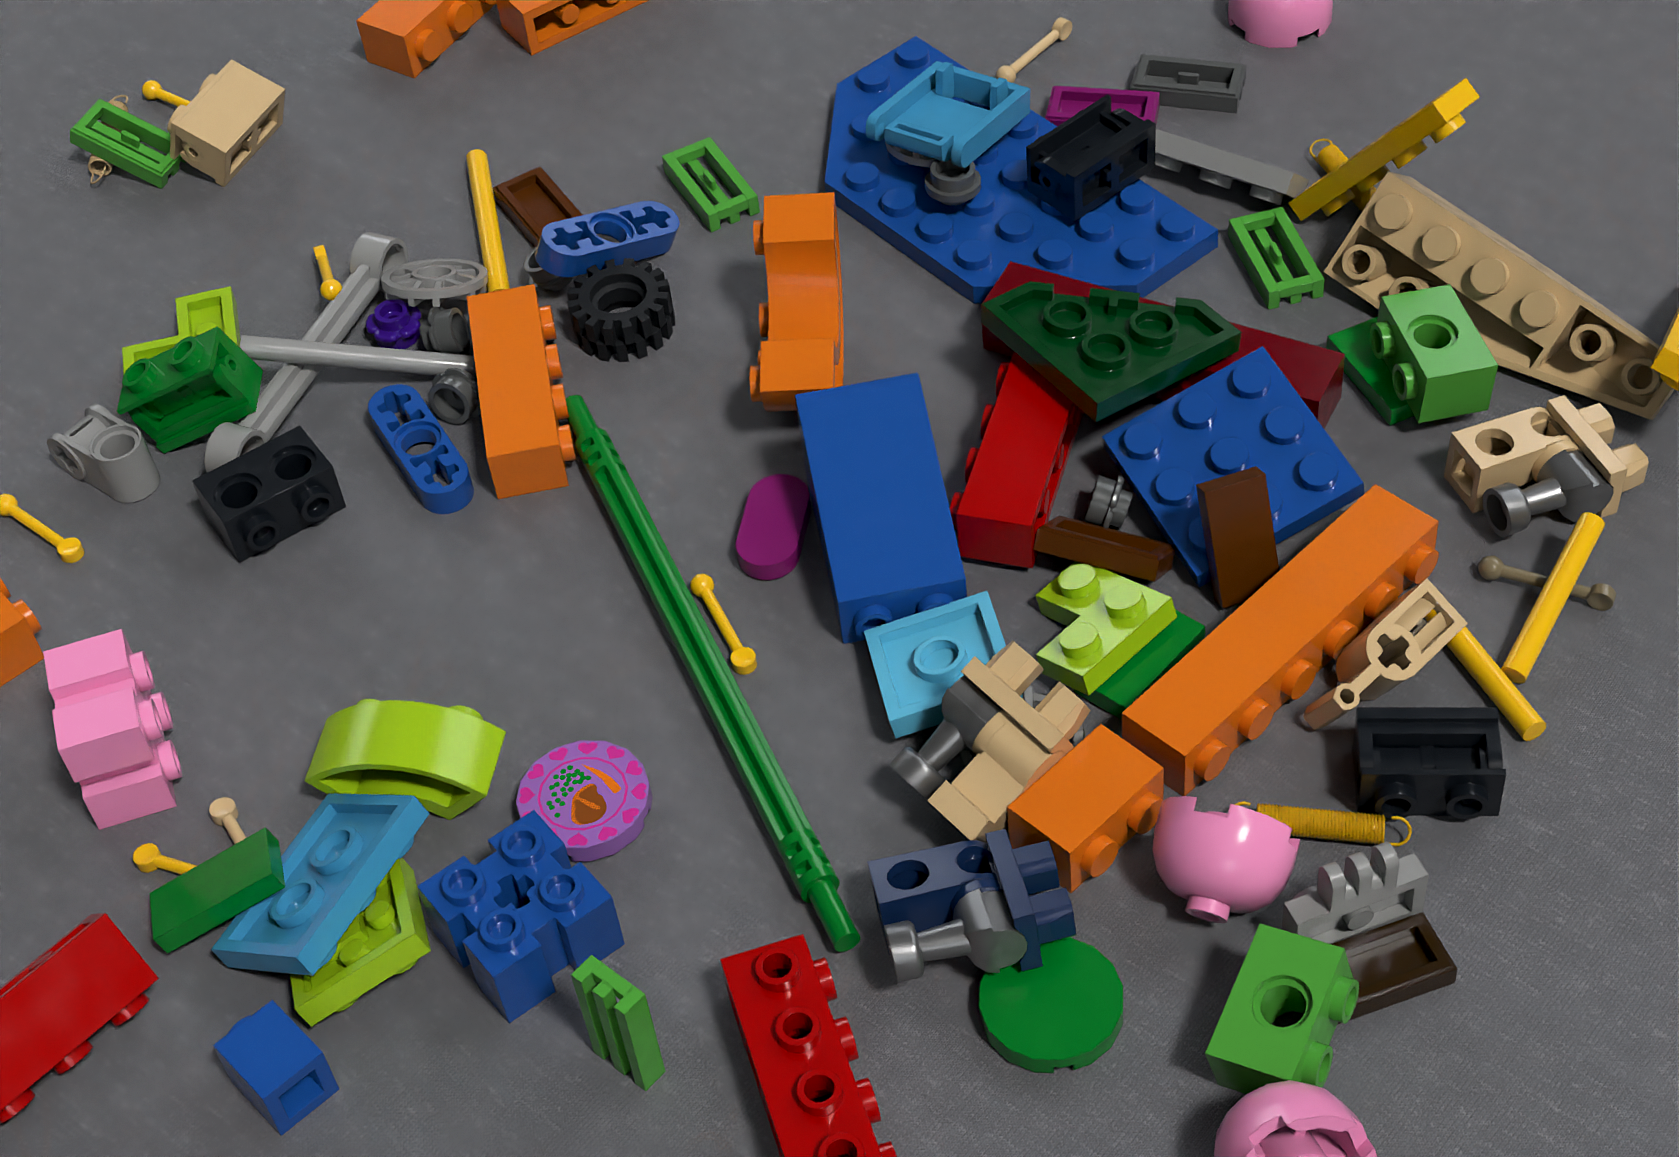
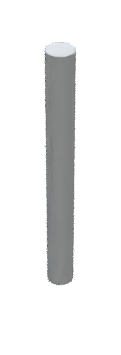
[240,335,476,378]

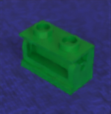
[117,326,263,454]

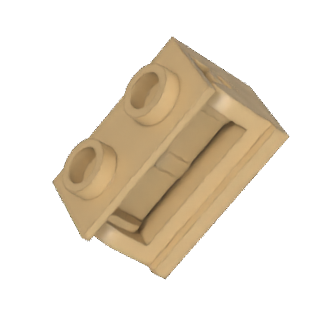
[167,59,285,187]

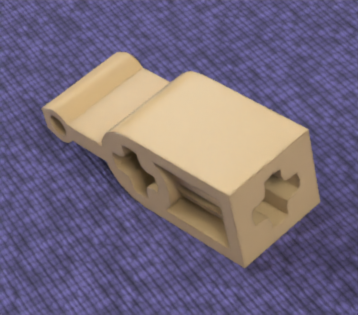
[1303,578,1468,730]

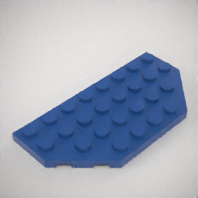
[824,36,1218,304]

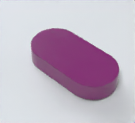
[736,474,811,580]

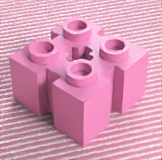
[43,629,182,830]

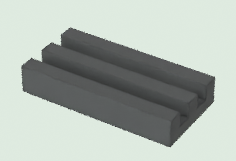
[1131,54,1247,113]

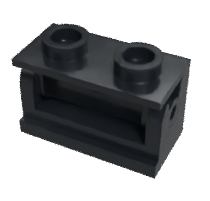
[1026,94,1156,221]
[1352,707,1506,819]

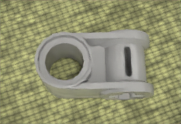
[47,403,161,503]

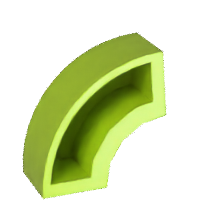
[305,699,506,820]

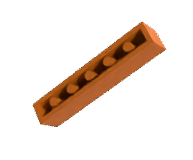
[1122,484,1439,796]

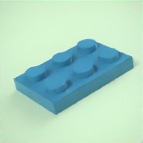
[211,793,430,976]

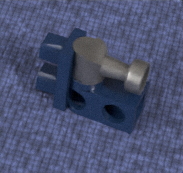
[867,829,1076,983]

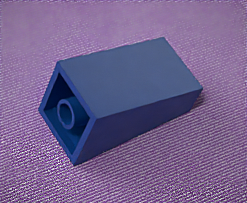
[795,373,967,644]

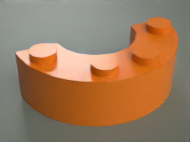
[749,192,844,412]

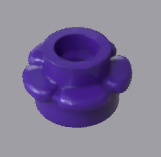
[366,299,422,349]

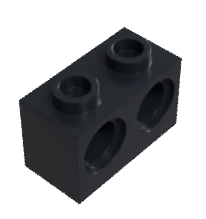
[192,425,346,563]

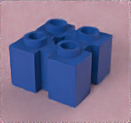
[417,810,625,1023]

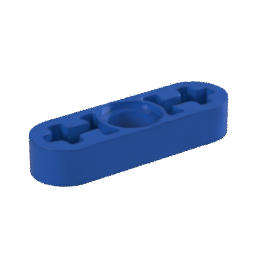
[535,201,680,277]
[368,384,474,514]

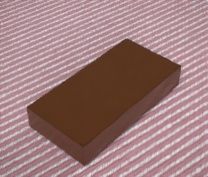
[493,167,583,248]
[1196,466,1279,608]
[1033,516,1175,582]

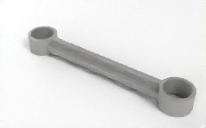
[204,232,408,473]

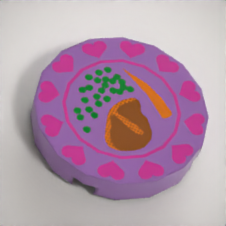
[516,740,653,862]

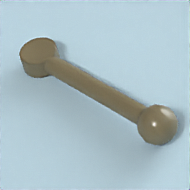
[1478,555,1616,611]

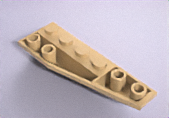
[1324,171,1675,420]

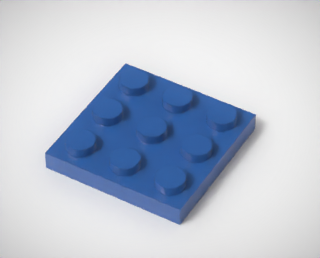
[1102,346,1364,588]

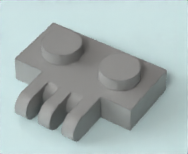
[1282,841,1429,944]

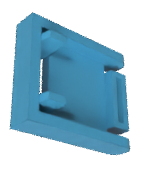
[866,61,1031,168]

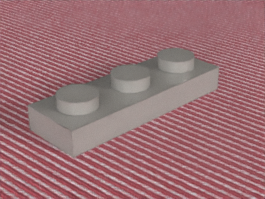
[1155,129,1309,206]

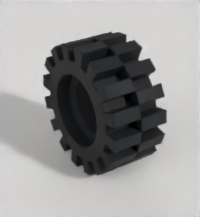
[567,258,675,362]

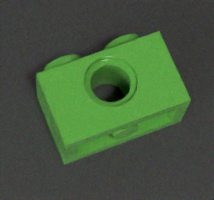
[1370,284,1498,423]
[1205,923,1359,1094]

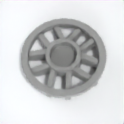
[381,259,488,307]

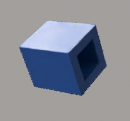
[213,1000,340,1136]

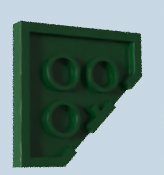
[981,281,1241,422]

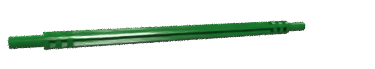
[566,395,861,952]

